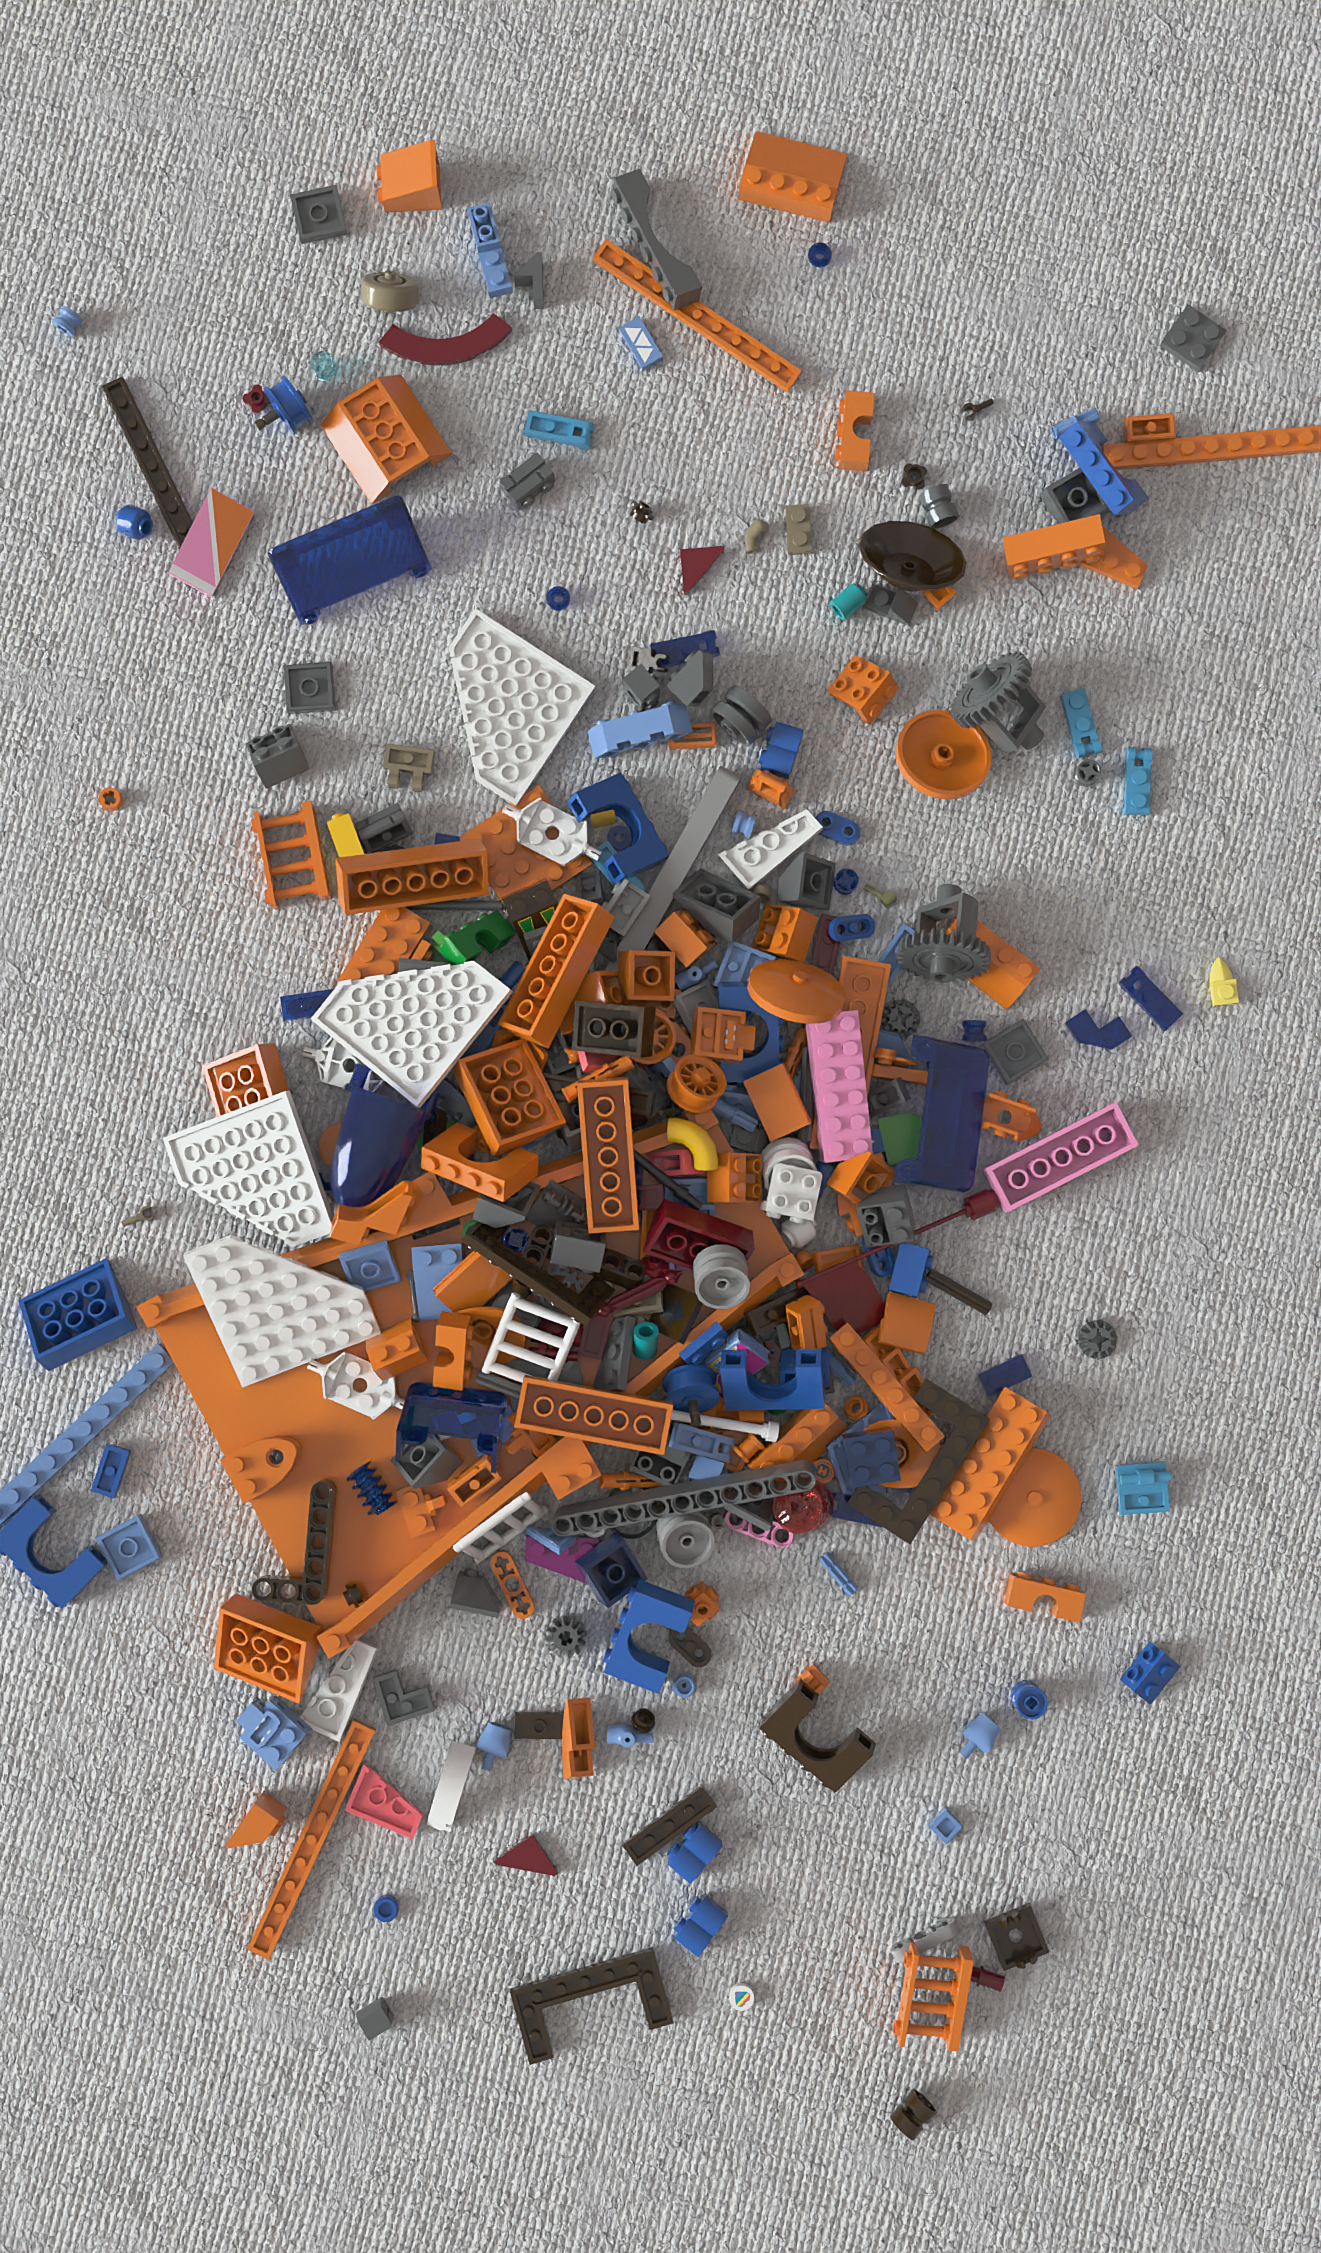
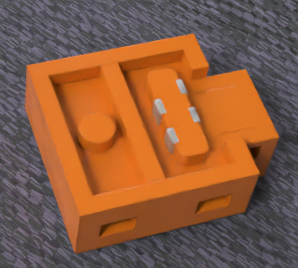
[690,1006,756,1064]

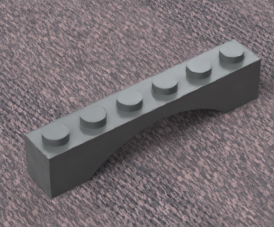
[611,169,702,310]

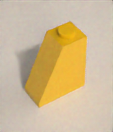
[326,812,367,857]

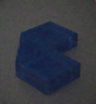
[1064,1009,1132,1050]

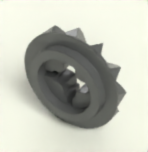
[882,999,921,1038]
[1078,1320,1118,1359]

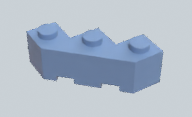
[588,702,693,759]

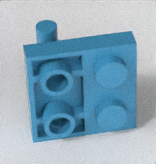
[1115,1461,1171,1515]

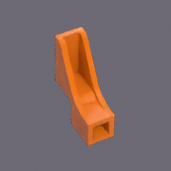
[330,1180,416,1246]

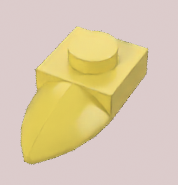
[1210,957,1239,1006]

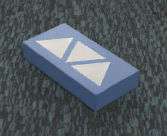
[619,316,663,371]

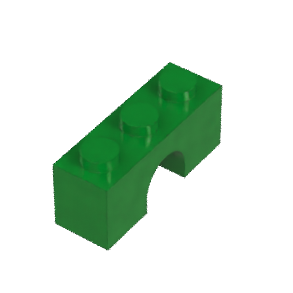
[438,910,516,965]

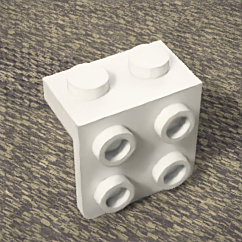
[760,1163,822,1224]

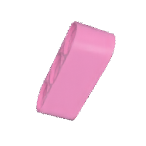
[724,1510,793,1547]

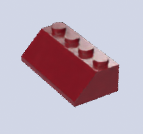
[643,1198,755,1270]

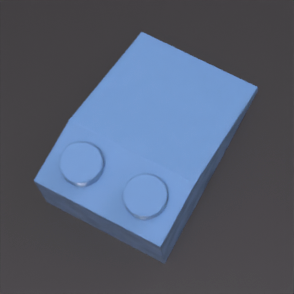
[411,1243,465,1321]

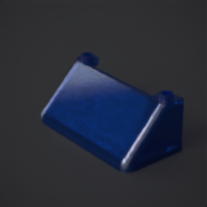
[268,496,432,625]
[894,1035,990,1193]

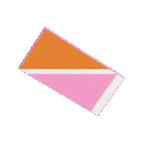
[168,487,254,597]

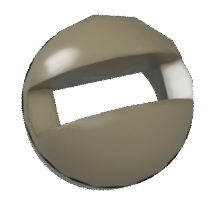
[753,883,772,904]

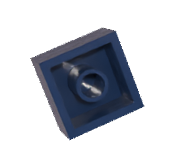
[842,1427,901,1488]
[574,1533,648,1608]

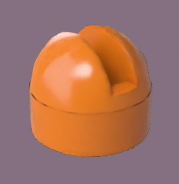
[794,1250,814,1271]

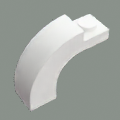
[427,1741,476,1832]

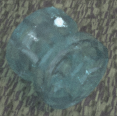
[311,351,337,382]

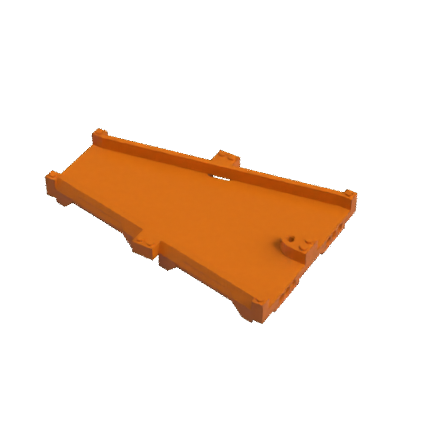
[136,1110,804,1659]

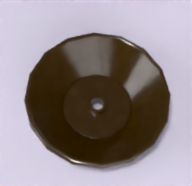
[859,521,967,592]

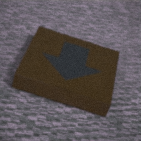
[648,1284,703,1344]

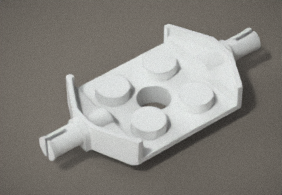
[502,798,602,866]
[303,1036,386,1096]
[307,1351,412,1420]

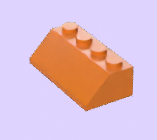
[945,918,1041,1010]
[748,1403,848,1482]

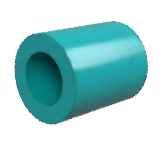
[829,583,867,621]
[633,1322,659,1360]

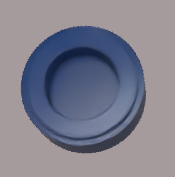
[373,1894,399,1922]

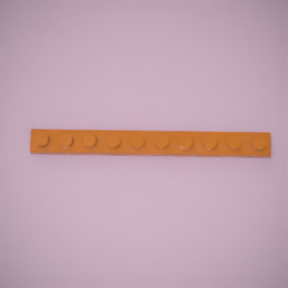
[593,239,802,393]
[1101,425,1321,470]
[247,1719,376,1960]

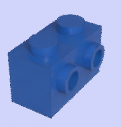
[889,1242,934,1298]

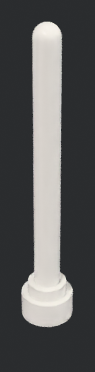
[671,1410,779,1442]

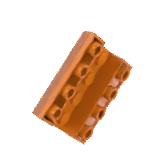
[320,374,452,505]

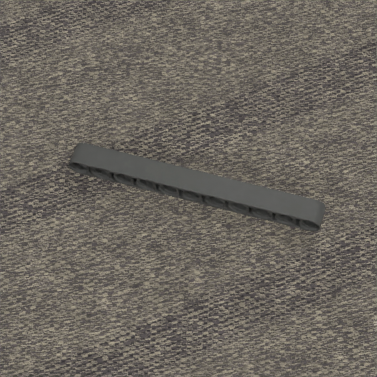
[552,1460,816,1536]

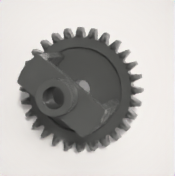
[950,651,1046,752]
[896,884,991,983]

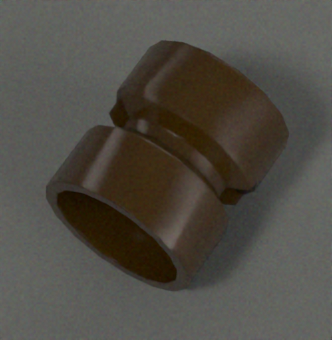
[890,2089,937,2141]

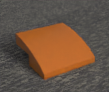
[878,1292,935,1355]

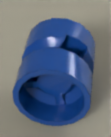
[1010,1680,1048,1720]

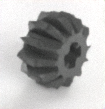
[545,1615,587,1658]

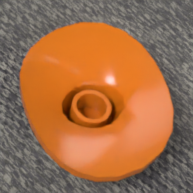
[440,1307,526,1368]
[862,1419,941,1488]

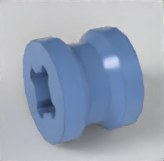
[52,306,83,337]
[732,809,757,838]

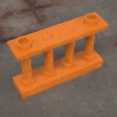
[251,801,332,910]
[893,1941,974,2052]

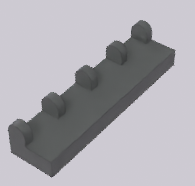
[429,1077,478,1128]

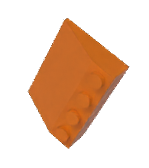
[738,131,847,223]
[453,1039,566,1157]
[202,1043,289,1117]
[214,1593,321,1703]

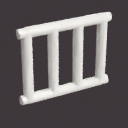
[482,1292,580,1383]
[453,1492,549,1564]

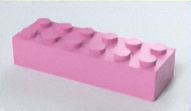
[805,1010,873,1163]
[982,1102,1139,1212]

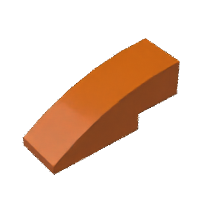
[562,1698,595,1779]

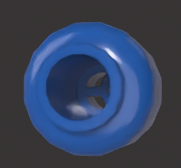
[115,504,153,540]

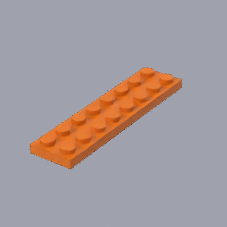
[808,956,891,1150]

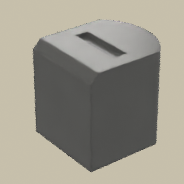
[356,1997,394,2041]

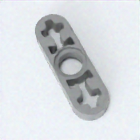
[890,1917,960,1963]

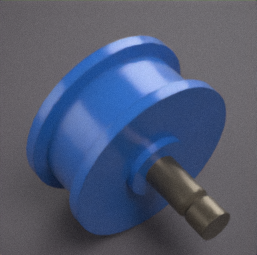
[254,375,314,435]
[662,1364,719,1426]

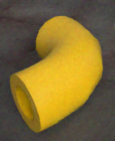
[667,1117,718,1171]

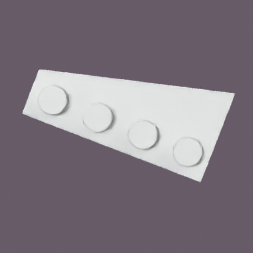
[718,810,823,891]
[299,1639,379,1742]

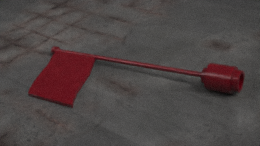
[794,1189,1000,1334]

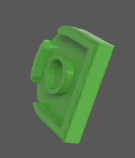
[877,1113,931,1166]

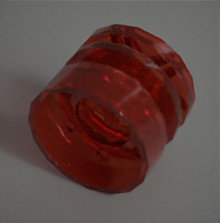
[773,1480,834,1534]

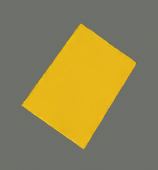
[590,810,616,829]

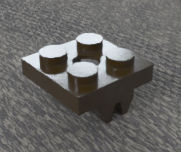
[983,1903,1049,1971]

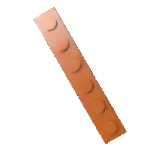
[828,1322,945,1453]

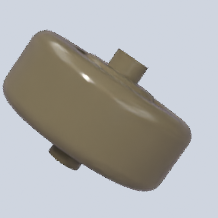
[361,270,419,313]

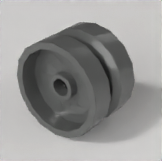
[710,685,772,747]

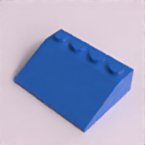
[18,1258,138,1371]

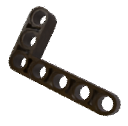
[512,1224,646,1297]
[252,1479,337,1605]

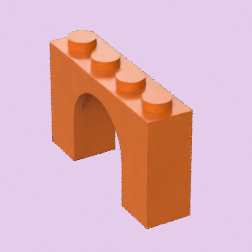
[421,1122,539,1202]

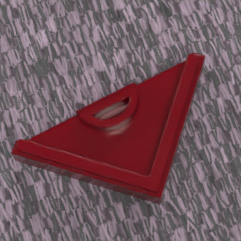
[680,546,724,595]
[494,1833,558,1876]

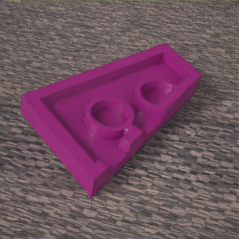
[525,1535,600,1584]

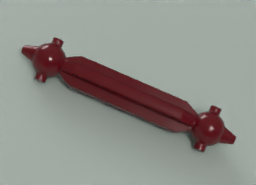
[594,1270,683,1317]

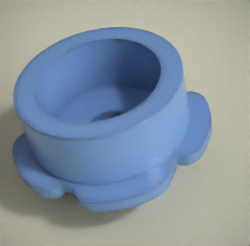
[672,1673,696,1698]

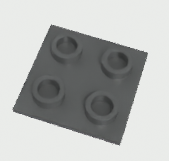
[525,1180,587,1228]

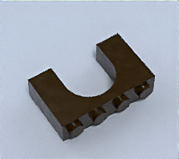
[759,1679,876,1793]

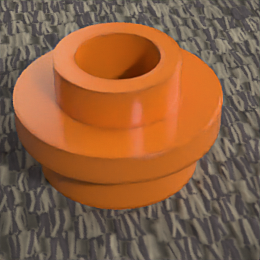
[844,1396,869,1420]

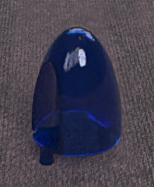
[329,1063,441,1207]

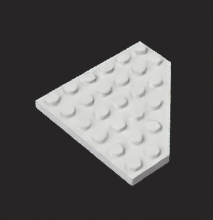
[449,608,596,806]
[311,961,513,1108]
[163,1090,334,1247]
[183,1235,382,1388]

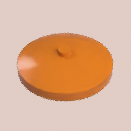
[895,710,992,800]
[747,959,846,1024]
[989,1447,1081,1547]

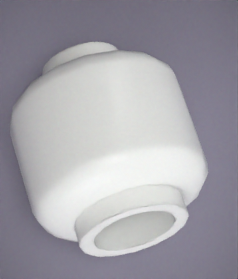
[780,1217,817,1248]

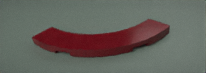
[378,313,512,366]

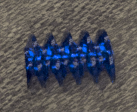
[346,1460,397,1516]

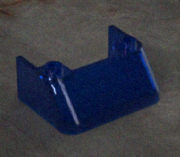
[396,1382,507,1474]

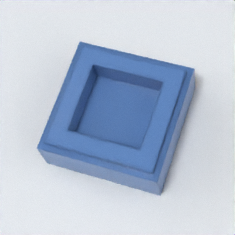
[928,1808,964,1844]

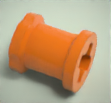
[733,1433,765,1465]

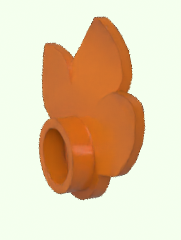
[873,1048,918,1068]

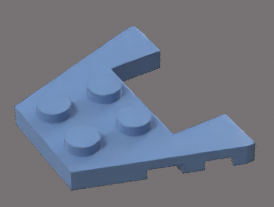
[825,1402,916,1494]

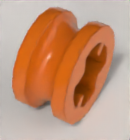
[99,787,123,811]

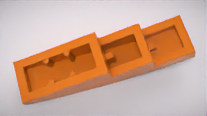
[862,1326,933,1417]

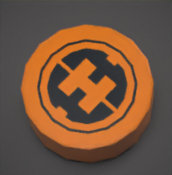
[813,1458,834,1483]

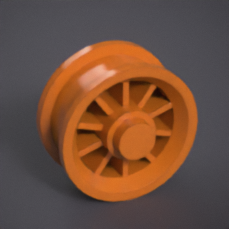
[631,1008,676,1064]
[666,1054,727,1113]

